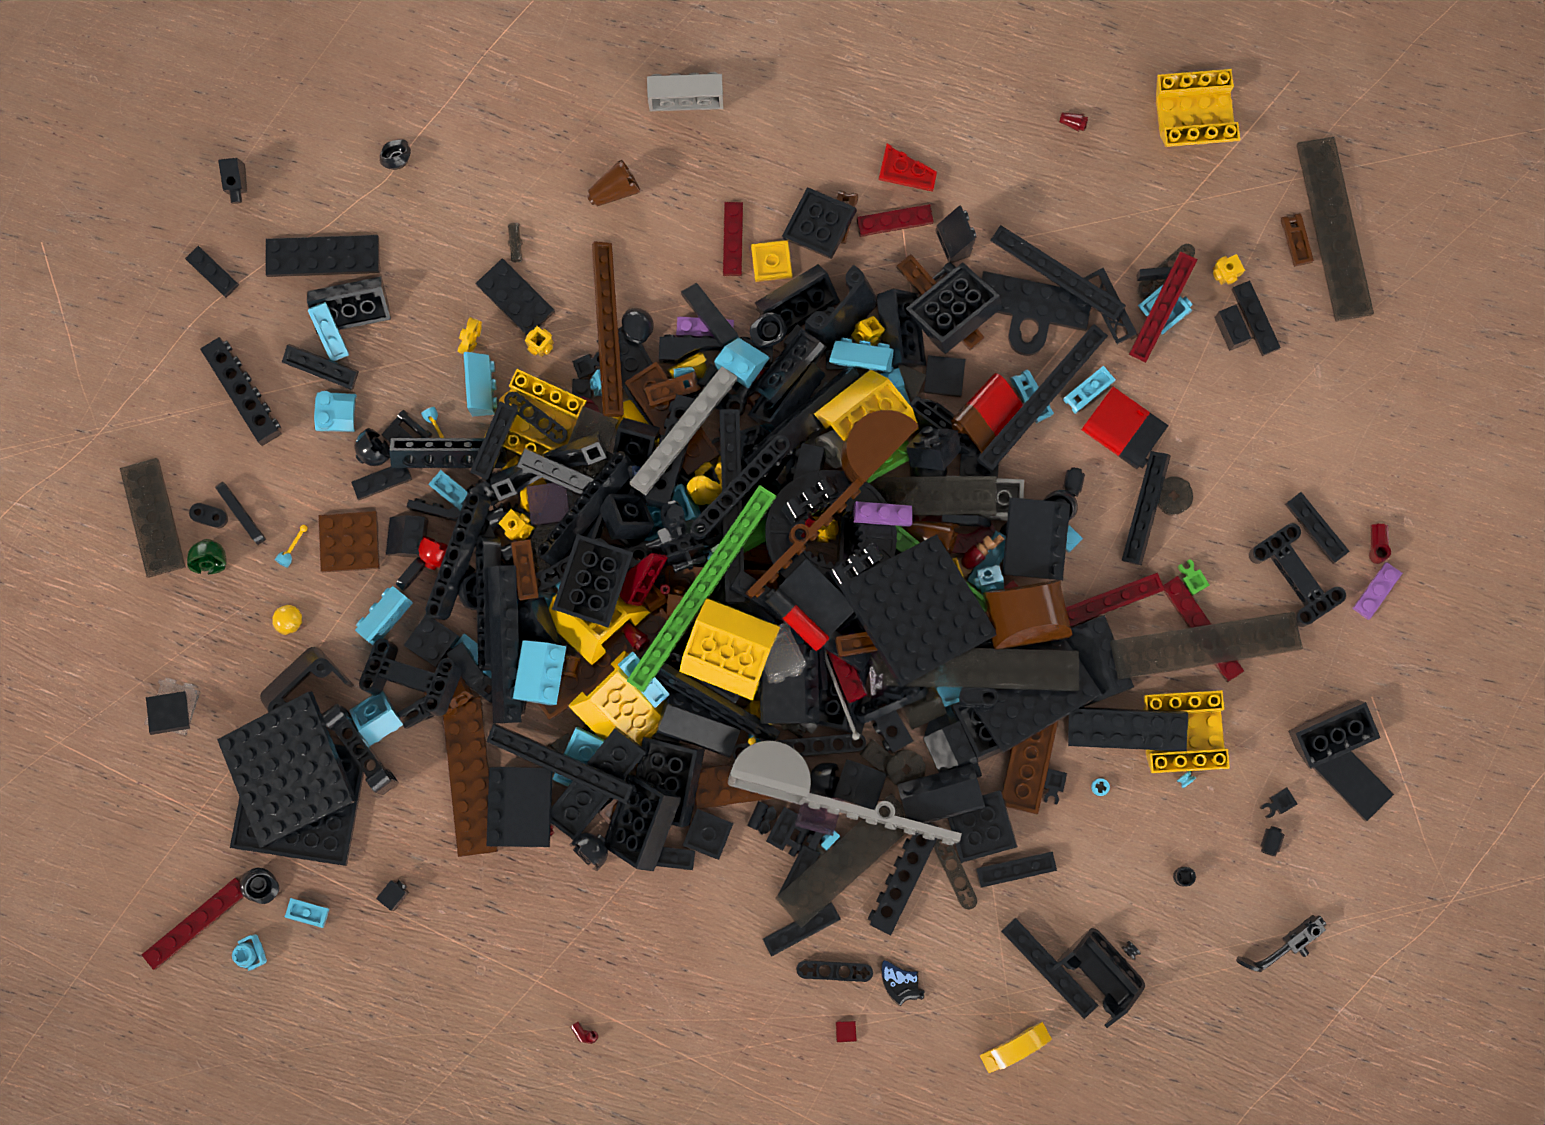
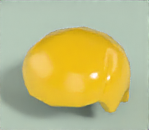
[272,605,302,635]

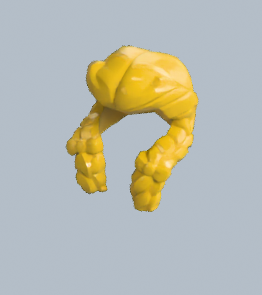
[686,462,722,505]

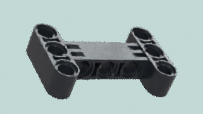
[1249,523,1346,627]
[359,638,462,717]
[322,703,399,795]

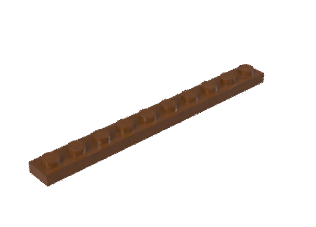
[592,241,624,417]

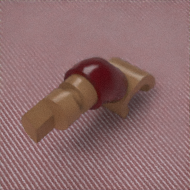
[958,535,1005,578]

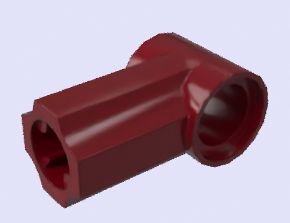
[1369,523,1391,564]

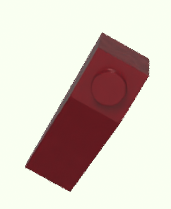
[619,553,667,606]

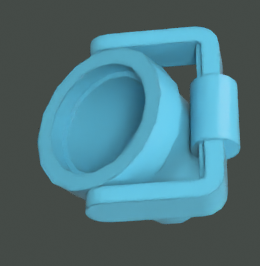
[232,934,267,971]

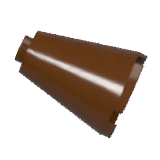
[587,160,641,207]
[904,520,959,554]

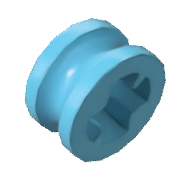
[1177,771,1196,788]
[1091,779,1110,796]

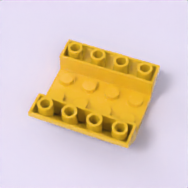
[1156,69,1240,147]
[484,369,586,455]
[814,370,919,441]
[549,594,650,665]
[679,598,780,700]
[568,650,665,746]
[1143,690,1230,773]

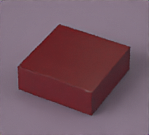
[836,1021,857,1042]

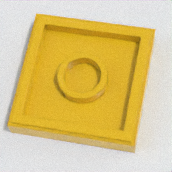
[751,240,792,282]

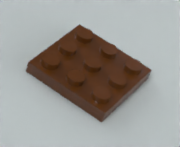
[318,511,380,573]

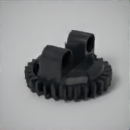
[475,502,543,566]

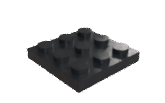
[782,187,857,259]
[948,790,1018,863]

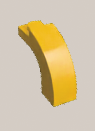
[979,1022,1052,1073]

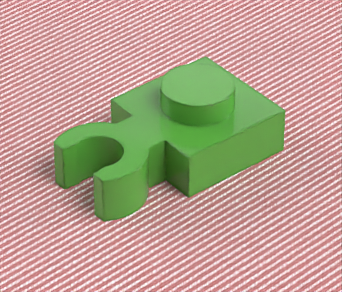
[1178,559,1210,596]

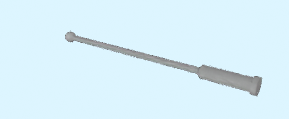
[824,649,860,740]

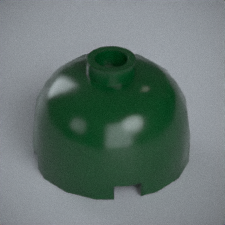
[187,539,227,575]

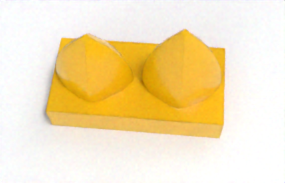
[667,352,707,379]

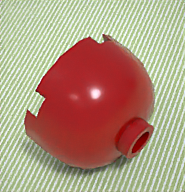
[418,536,448,570]

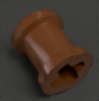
[562,655,581,678]

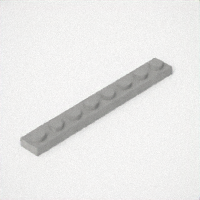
[630,367,737,495]

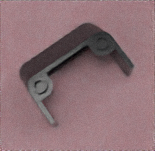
[260,647,354,712]
[1052,928,1145,1028]

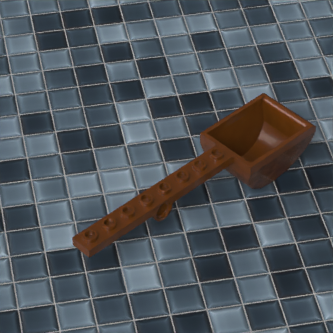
[745,410,918,598]
[835,580,1072,657]

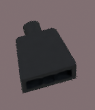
[218,158,247,204]

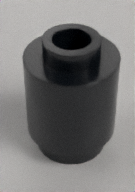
[1063,467,1085,497]
[1260,826,1285,857]

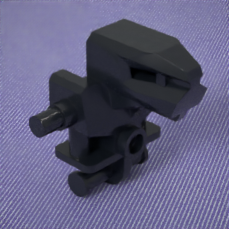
[645,500,707,573]

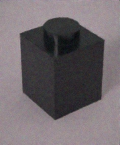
[376,879,409,911]

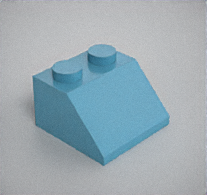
[714,337,770,388]
[349,691,403,746]

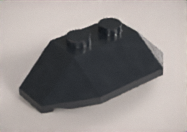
[909,396,975,454]
[923,706,982,778]

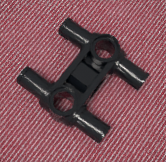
[691,363,753,431]

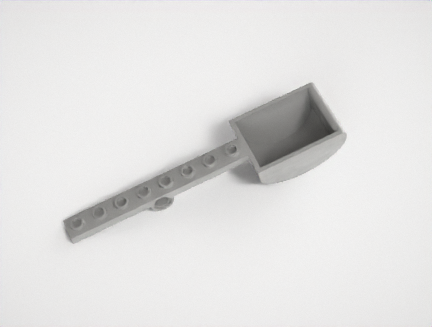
[728,741,962,845]

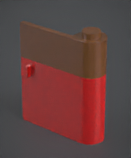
[951,373,1024,453]

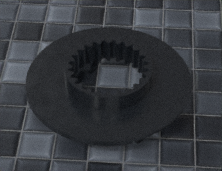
[765,470,897,596]

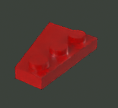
[879,143,937,192]

